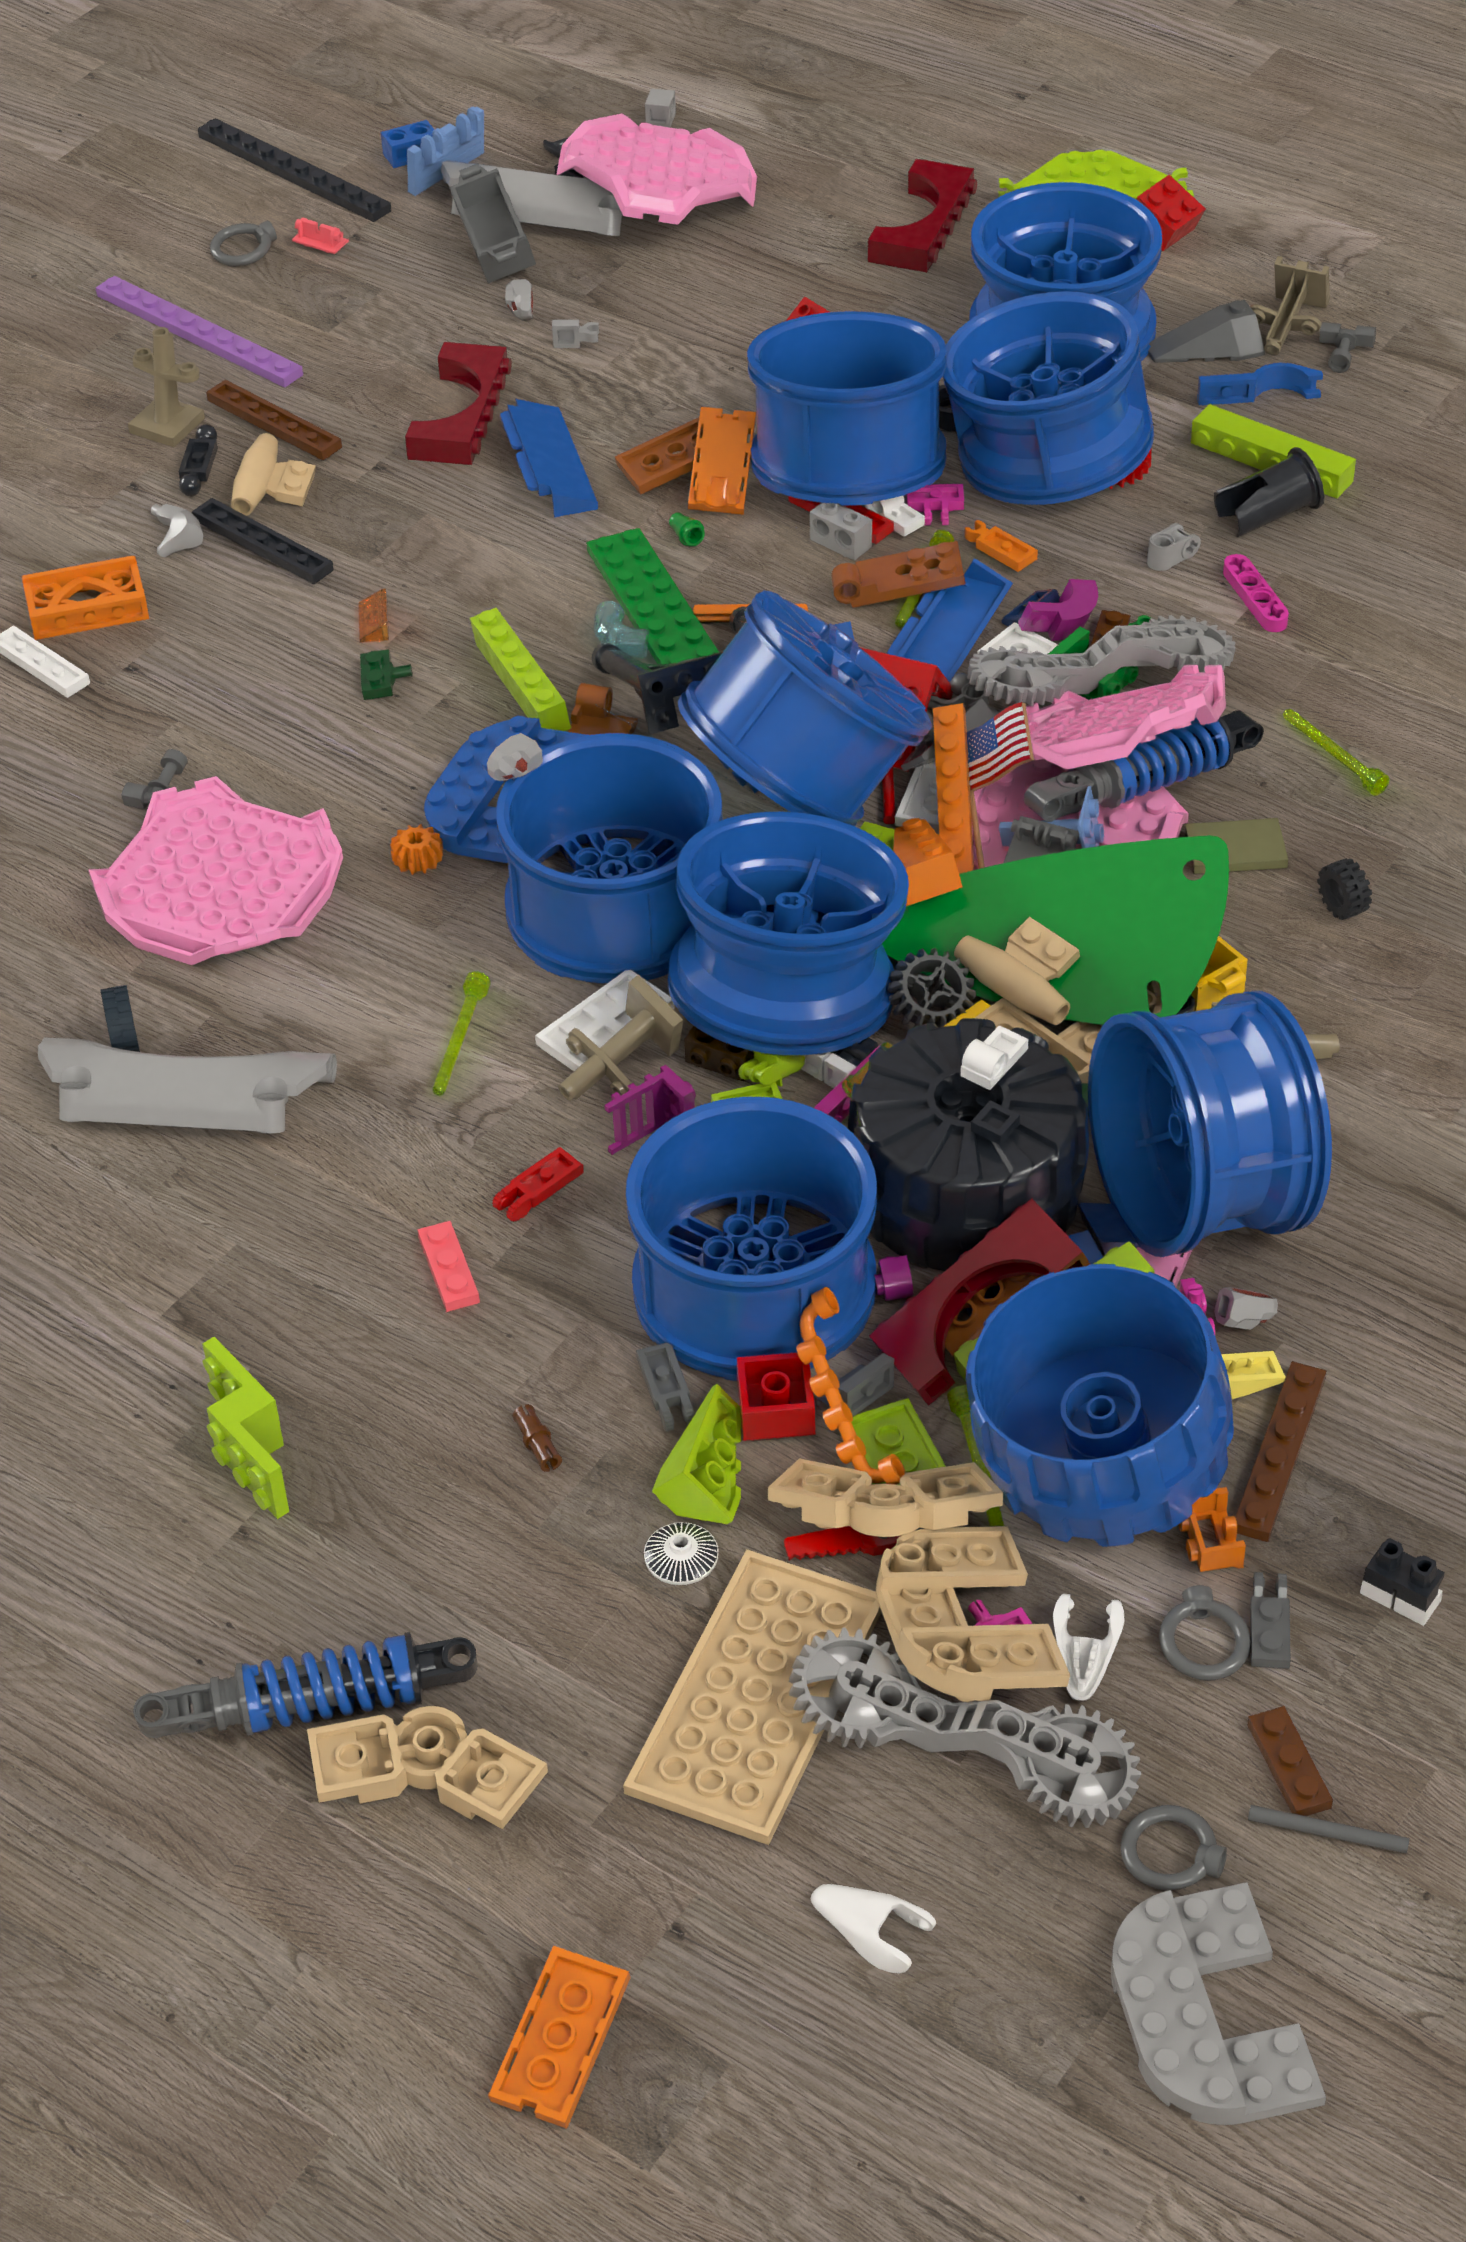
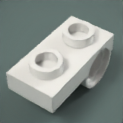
[865,495,925,537]
[961,1025,1028,1090]

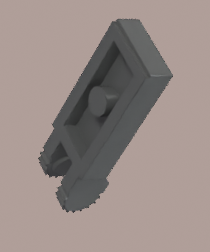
[636,1343,695,1432]
[1250,1572,1291,1669]

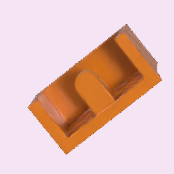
[1178,1487,1246,1572]

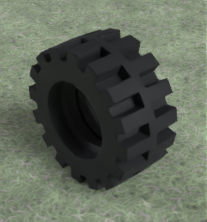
[1317,858,1372,920]

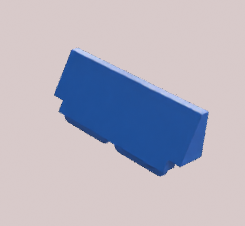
[500,399,598,517]
[887,558,1013,682]

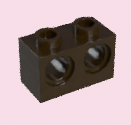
[684,1026,755,1082]

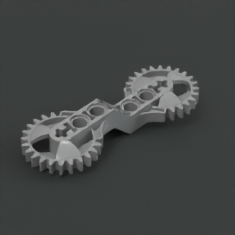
[967,615,1236,706]
[789,1628,1141,1828]

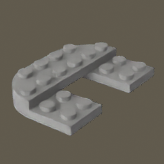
[1111,1882,1326,2125]

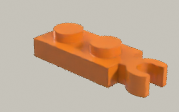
[965,520,1038,572]

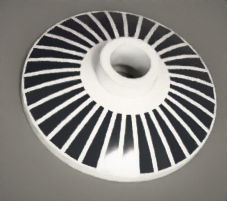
[644,1522,718,1585]

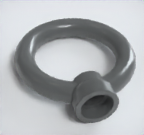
[210,220,277,266]
[1159,1585,1251,1680]
[1121,1805,1227,1890]

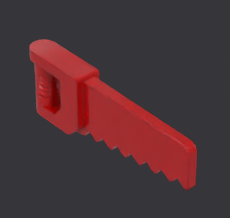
[784,1526,902,1561]

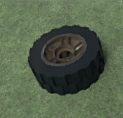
[100,985,140,1052]

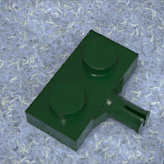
[360,649,413,700]

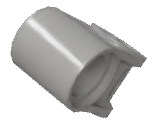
[1147,523,1201,571]

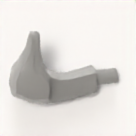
[151,504,203,557]

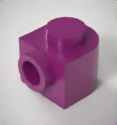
[874,1255,913,1301]

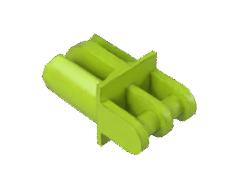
[739,1051,806,1087]

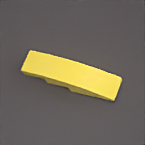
[1221,1351,1286,1399]

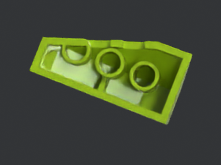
[652,1384,741,1524]

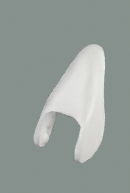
[1053,1594,1125,1701]
[811,1884,936,1973]

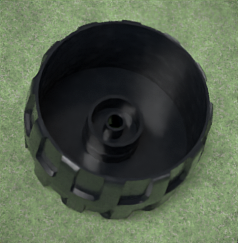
[847,1018,1089,1271]

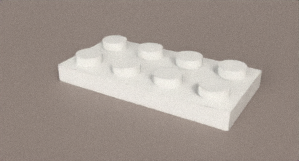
[535,970,675,1071]

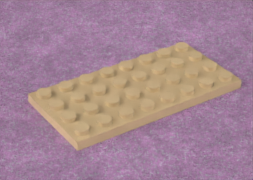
[623,1549,882,1845]

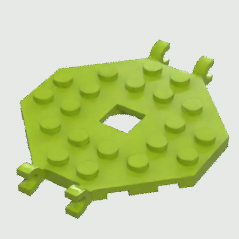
[998,150,1194,199]

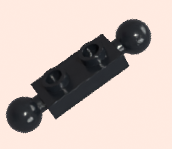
[178,424,218,496]

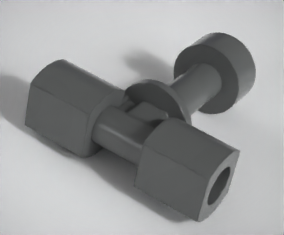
[1319,322,1376,373]
[121,749,188,809]

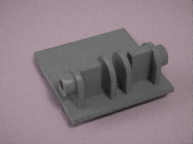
[1004,816,1079,863]

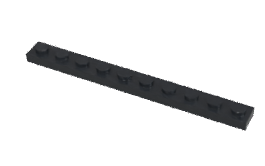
[198,118,392,222]

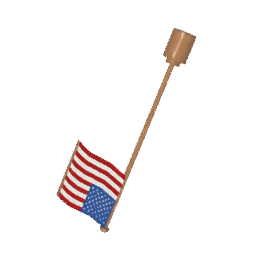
[967,702,1034,869]

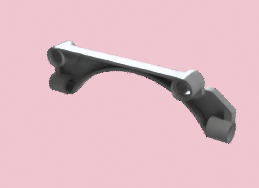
[441,160,623,236]
[38,1037,337,1133]

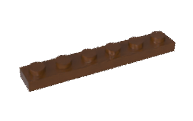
[206,379,342,460]
[1235,1361,1327,1542]

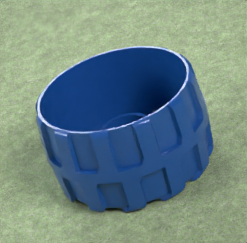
[965,1264,1234,1547]

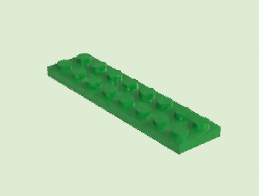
[586,528,719,664]

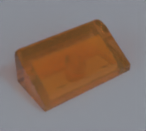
[359,588,389,642]

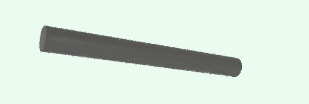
[1248,1805,1410,1854]

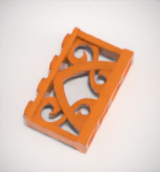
[22,556,149,640]

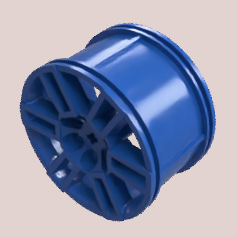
[747,311,946,506]
[677,590,932,826]
[496,733,723,983]
[626,1097,877,1381]

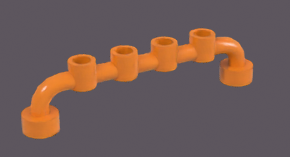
[796,1287,906,1485]

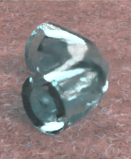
[594,601,649,658]

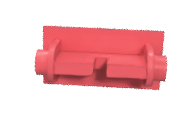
[292,217,349,254]

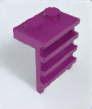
[604,1064,696,1155]

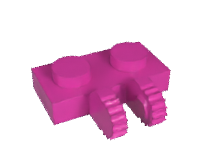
[907,484,964,526]

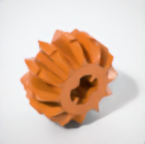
[390,824,443,875]

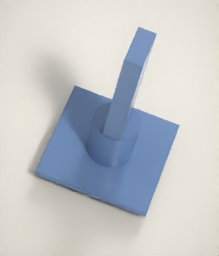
[999,786,1104,849]

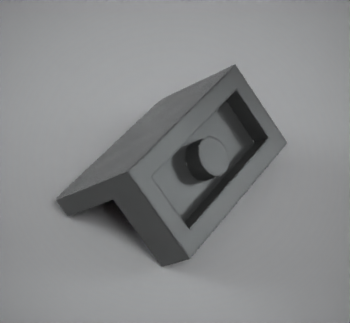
[816,1353,894,1417]

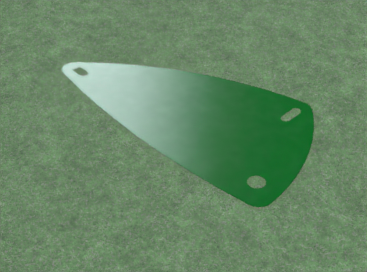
[882,835,1229,1025]

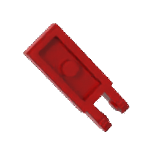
[492,1147,584,1222]

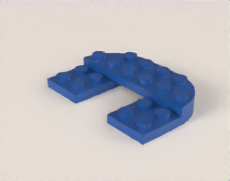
[424,716,588,863]

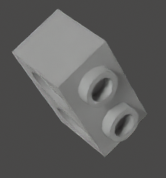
[810,503,872,561]

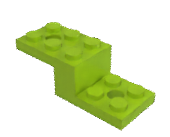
[202,1336,290,1519]

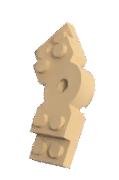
[768,1458,1003,1537]
[307,1706,548,1829]

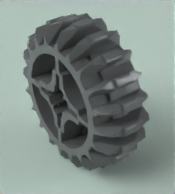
[887,947,976,1028]

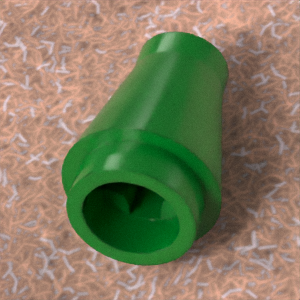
[669,512,705,546]

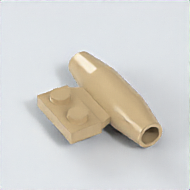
[231,433,316,516]
[954,917,1080,1025]

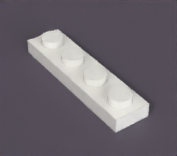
[0,625,90,698]

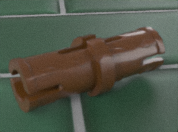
[512,1404,562,1472]

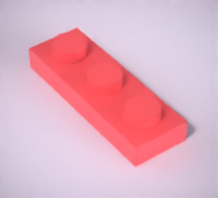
[417,1221,480,1312]

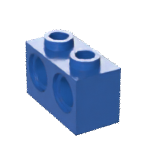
[380,120,434,168]

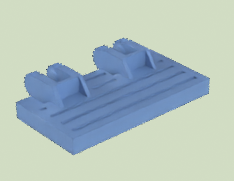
[407,106,484,196]

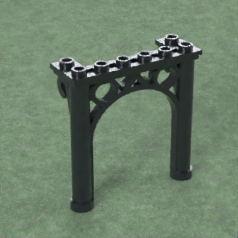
[592,607,746,734]

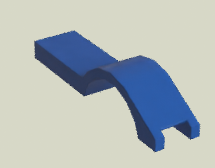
[1197,363,1323,405]

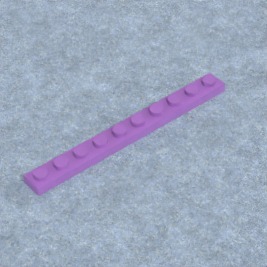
[96,276,303,388]

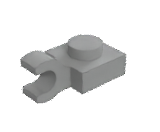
[552,320,599,348]

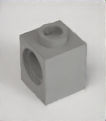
[645,89,676,128]

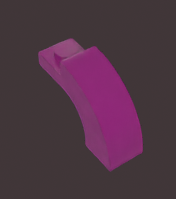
[1018,579,1098,641]

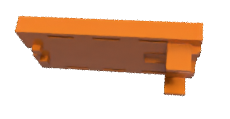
[688,407,756,515]
[488,1946,630,2129]

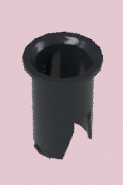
[1214,447,1325,538]

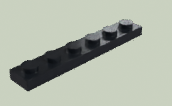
[192,498,334,584]

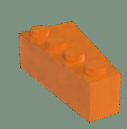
[893,818,963,906]

